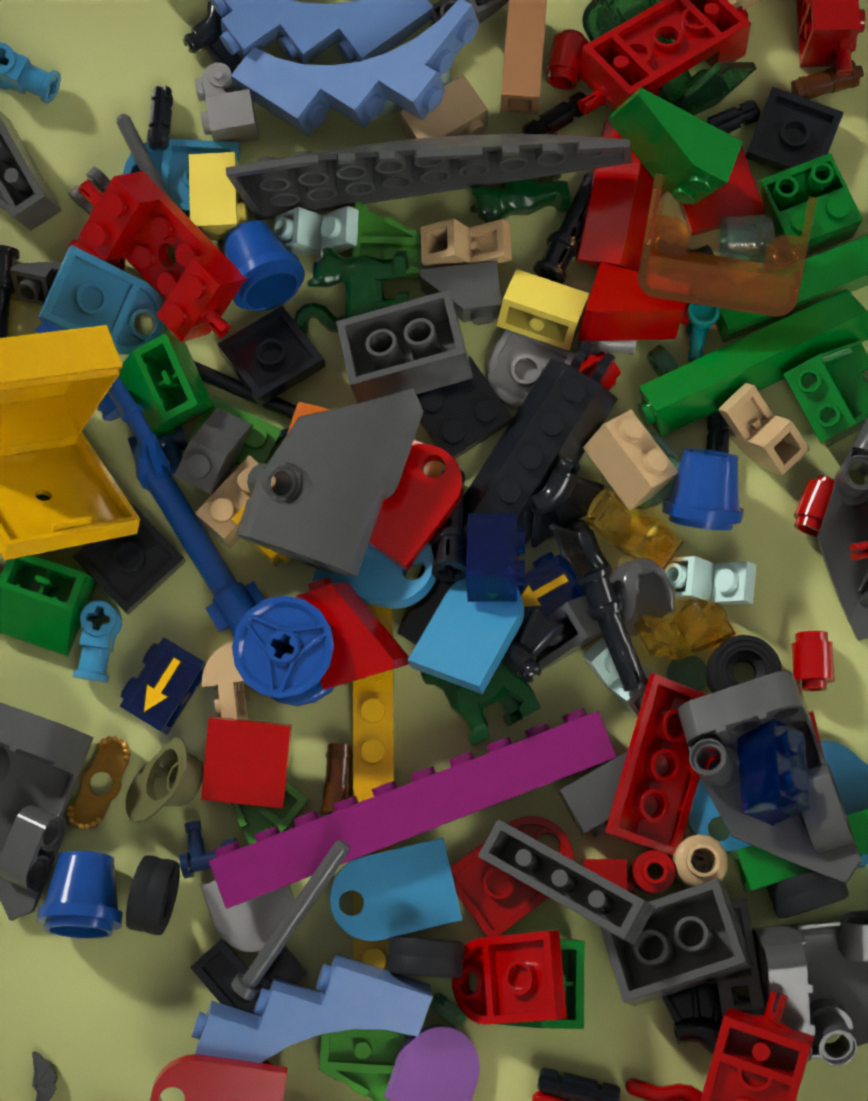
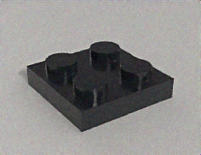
[745,87,844,171]
[217,306,326,406]
[416,356,513,459]
[72,503,186,615]

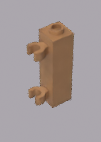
[500,0,547,115]

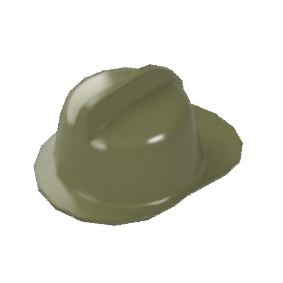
[126,737,204,823]

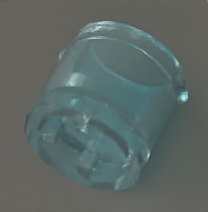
[719,214,775,268]

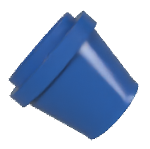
[222,220,305,311]
[662,448,744,530]
[37,851,123,939]

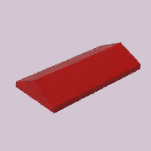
[575,119,666,275]
[605,673,707,856]

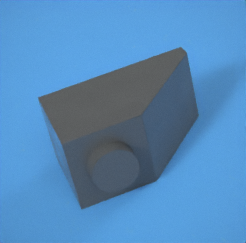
[420,261,502,325]
[174,408,253,494]
[536,595,602,670]
[558,751,628,838]

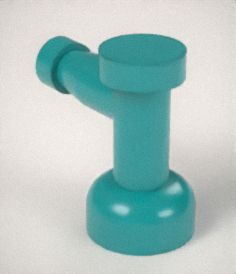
[686,295,720,362]

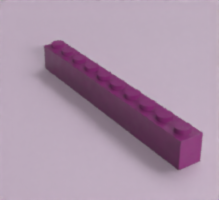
[208,708,617,909]

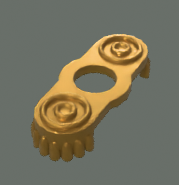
[67,736,131,830]

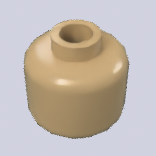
[671,834,728,888]

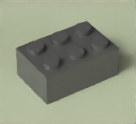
[336,290,474,403]
[600,878,754,1006]

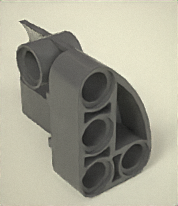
[236,388,424,577]
[817,417,868,641]
[678,671,862,884]
[0,702,94,921]
[752,910,868,1066]

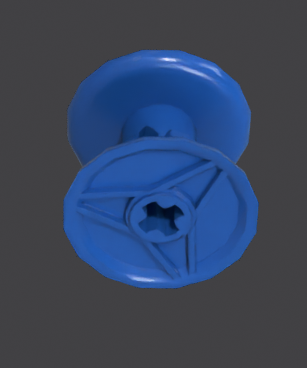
[232,595,335,706]

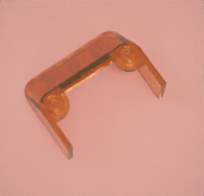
[638,174,817,317]

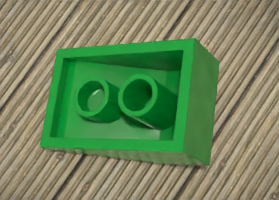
[608,87,743,205]

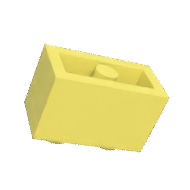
[189,152,248,241]
[496,269,590,351]

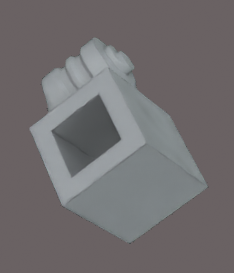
[195,63,260,144]

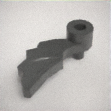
[32,1051,58,1101]

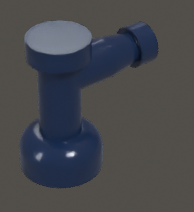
[128,426,188,474]
[179,821,238,879]

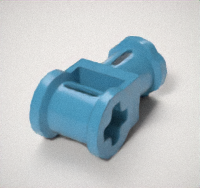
[0,42,61,104]
[73,600,122,683]

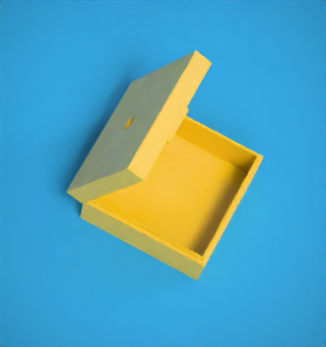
[0,325,141,560]

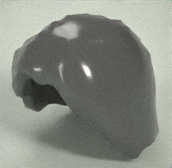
[609,558,675,636]

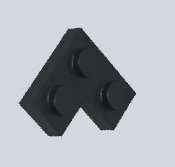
[190,939,309,1016]

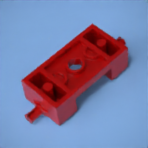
[578,0,751,115]
[795,0,866,77]
[78,171,247,342]
[700,991,815,1101]

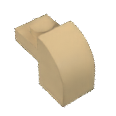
[420,218,512,268]
[718,383,810,476]
[202,642,249,720]

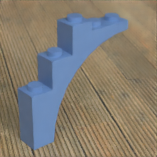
[210,0,433,64]
[231,0,480,137]
[191,953,433,1063]

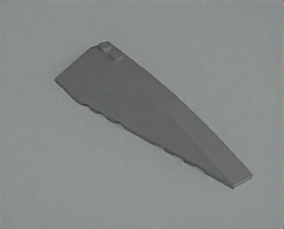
[226,134,633,221]

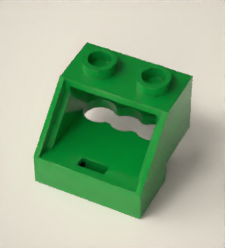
[783,340,868,447]

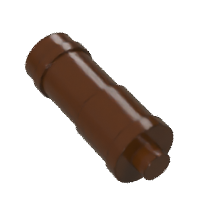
[791,60,864,100]
[321,743,352,814]

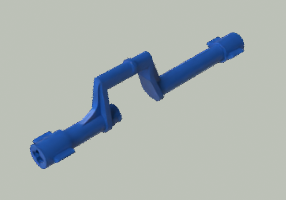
[35,312,265,636]

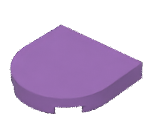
[384,1024,480,1101]

